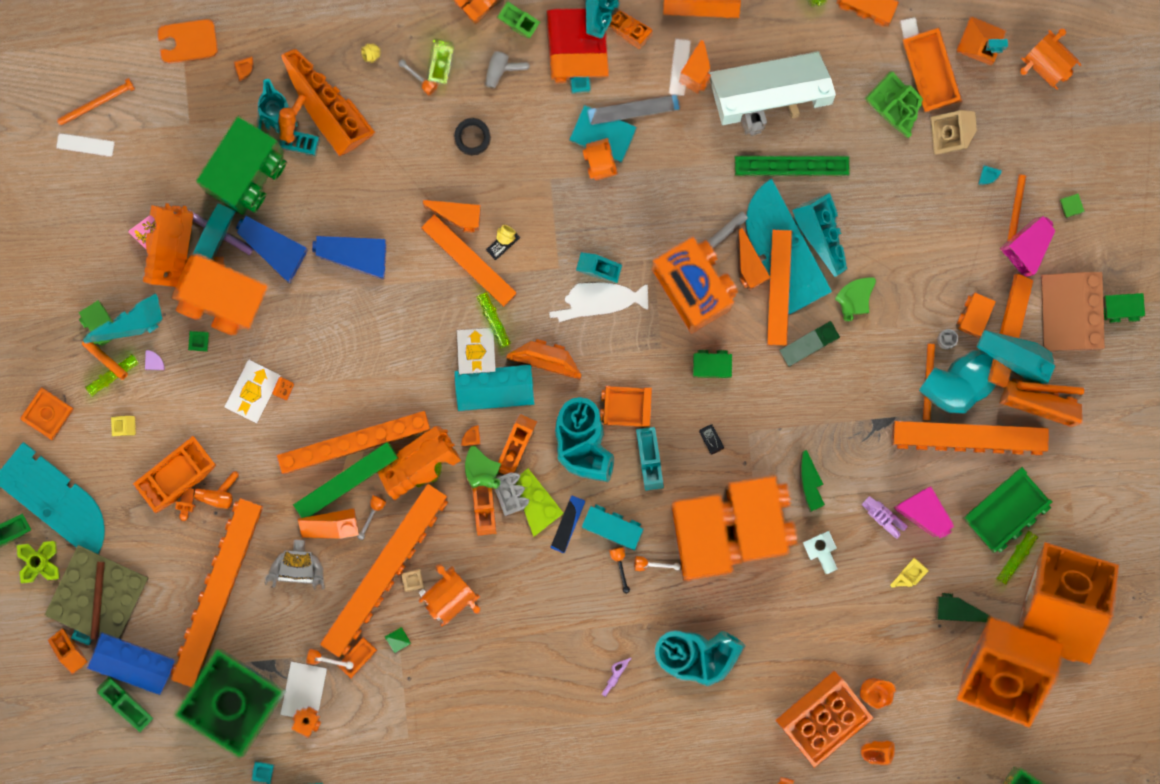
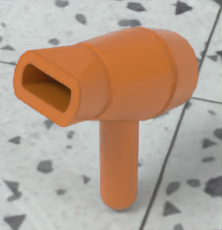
[278,95,306,143]
[194,471,239,509]

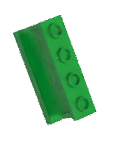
[963,467,1053,553]

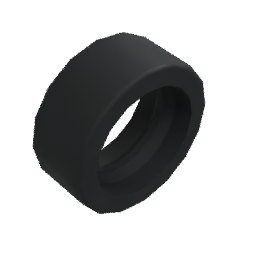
[454,118,491,156]

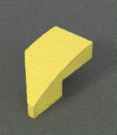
[890,557,929,587]

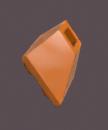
[956,16,1006,66]

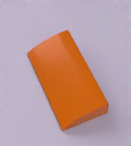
[903,28,963,112]

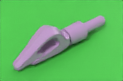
[602,658,632,697]

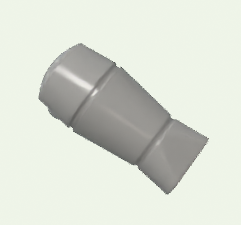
[485,51,530,88]

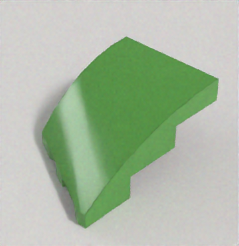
[864,71,923,138]

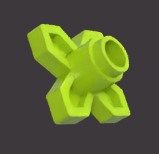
[17,541,60,583]

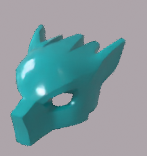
[257,79,298,133]

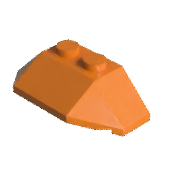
[506,339,581,380]

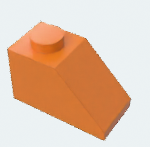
[48,628,87,674]

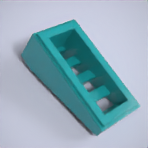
[279,131,320,157]

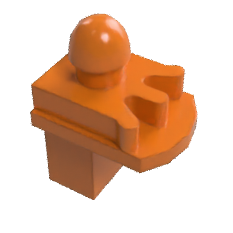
[175,488,196,521]

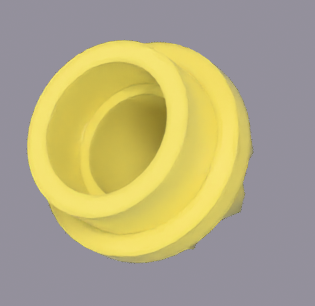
[361,44,380,63]
[496,225,516,245]

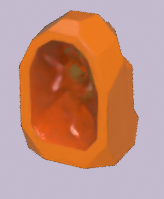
[860,740,895,765]

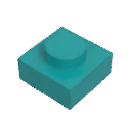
[986,39,1008,53]

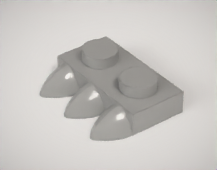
[495,473,530,516]

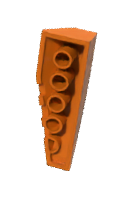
[281,49,375,156]

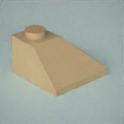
[931,110,977,155]

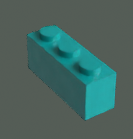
[581,504,643,550]

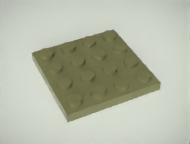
[45,545,148,640]

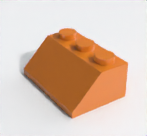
[679,40,711,94]

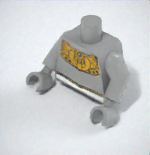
[265,540,325,590]

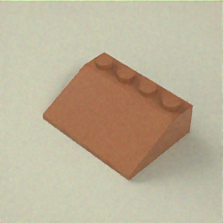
[1041,272,1105,351]

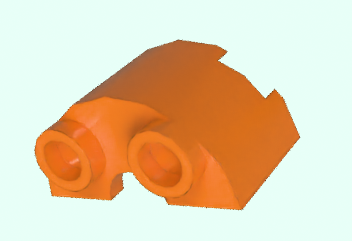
[583,138,618,181]

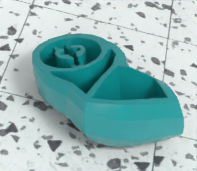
[919,349,996,414]
[555,397,614,482]
[655,631,746,686]

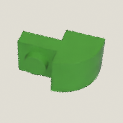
[496,1,540,38]

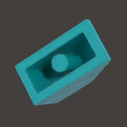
[576,252,622,283]

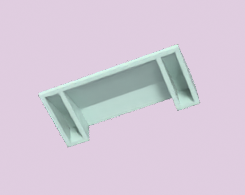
[709,52,836,125]

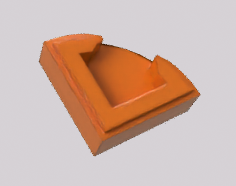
[234,57,254,81]
[461,425,481,447]

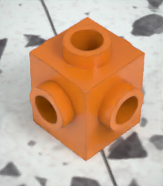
[291,706,321,738]

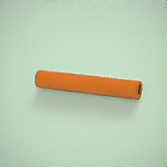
[82,341,128,380]

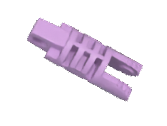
[862,496,908,539]

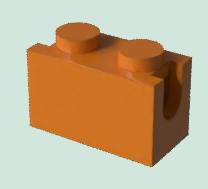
[957,293,996,338]

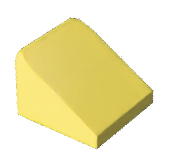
[111,416,136,436]

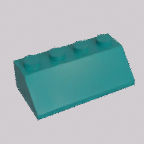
[454,365,534,411]

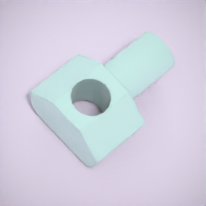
[803,531,838,574]

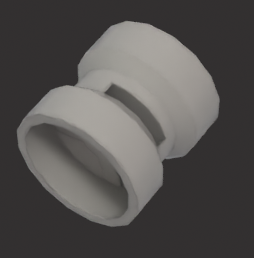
[937,329,958,350]

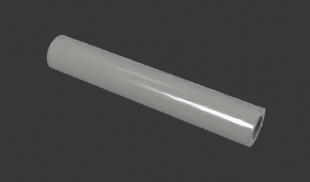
[708,212,748,249]

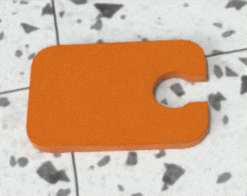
[158,19,218,63]

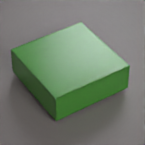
[1060,193,1085,218]

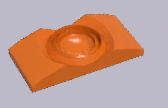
[133,436,216,513]

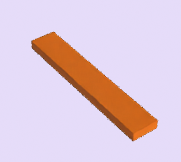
[421,214,517,307]
[767,230,792,345]
[988,274,1034,388]

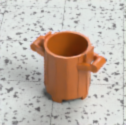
[1020,29,1082,90]
[418,564,480,627]

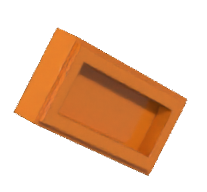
[337,637,377,678]

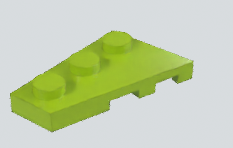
[515,468,564,537]

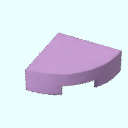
[145,350,165,370]

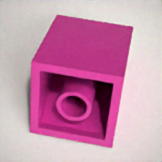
[1000,216,1056,277]
[894,486,955,538]

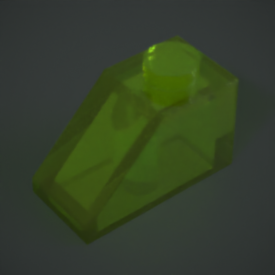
[428,38,454,84]

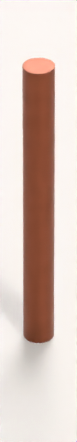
[90,561,105,639]

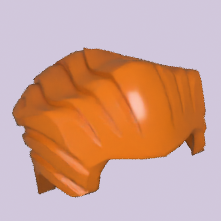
[860,678,896,709]

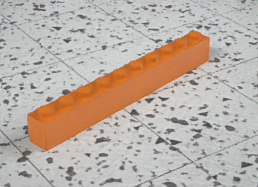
[320,484,448,657]
[170,498,263,687]

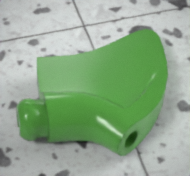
[835,277,876,321]
[465,445,501,489]

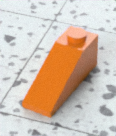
[423,200,481,233]
[738,228,770,291]
[498,414,537,475]
[298,508,359,539]

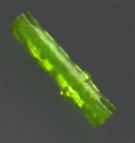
[476,292,512,348]
[85,354,139,397]
[996,530,1039,585]

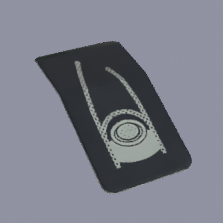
[699,424,724,455]

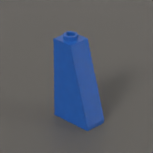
[236,216,308,283]
[312,236,387,279]

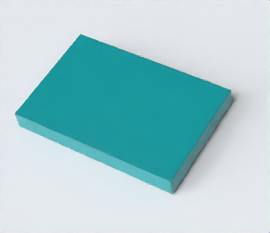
[569,105,637,163]

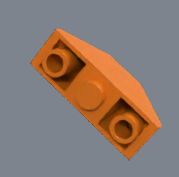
[609,10,653,50]

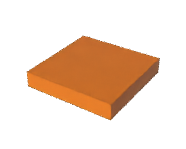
[20,387,74,440]

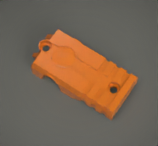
[143,203,194,287]
[377,426,461,500]

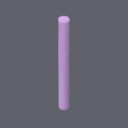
[188,209,253,255]

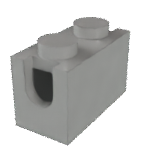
[741,110,767,136]

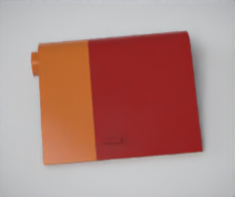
[547,9,609,83]

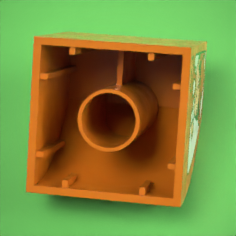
[1018,542,1119,665]

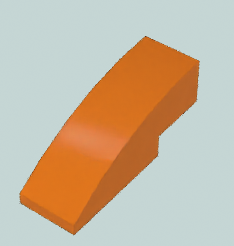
[473,486,497,536]

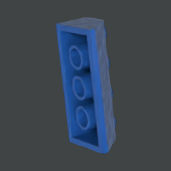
[87,632,175,695]

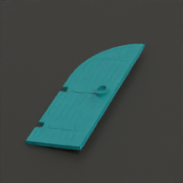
[746,179,832,315]
[0,442,105,554]

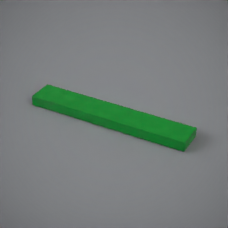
[735,156,850,176]
[293,442,399,518]

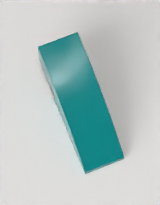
[192,203,236,261]
[636,427,664,491]

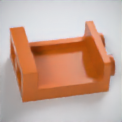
[600,385,652,427]

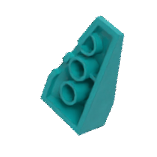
[586,0,620,38]
[792,193,847,277]
[83,293,163,343]
[977,330,1055,384]

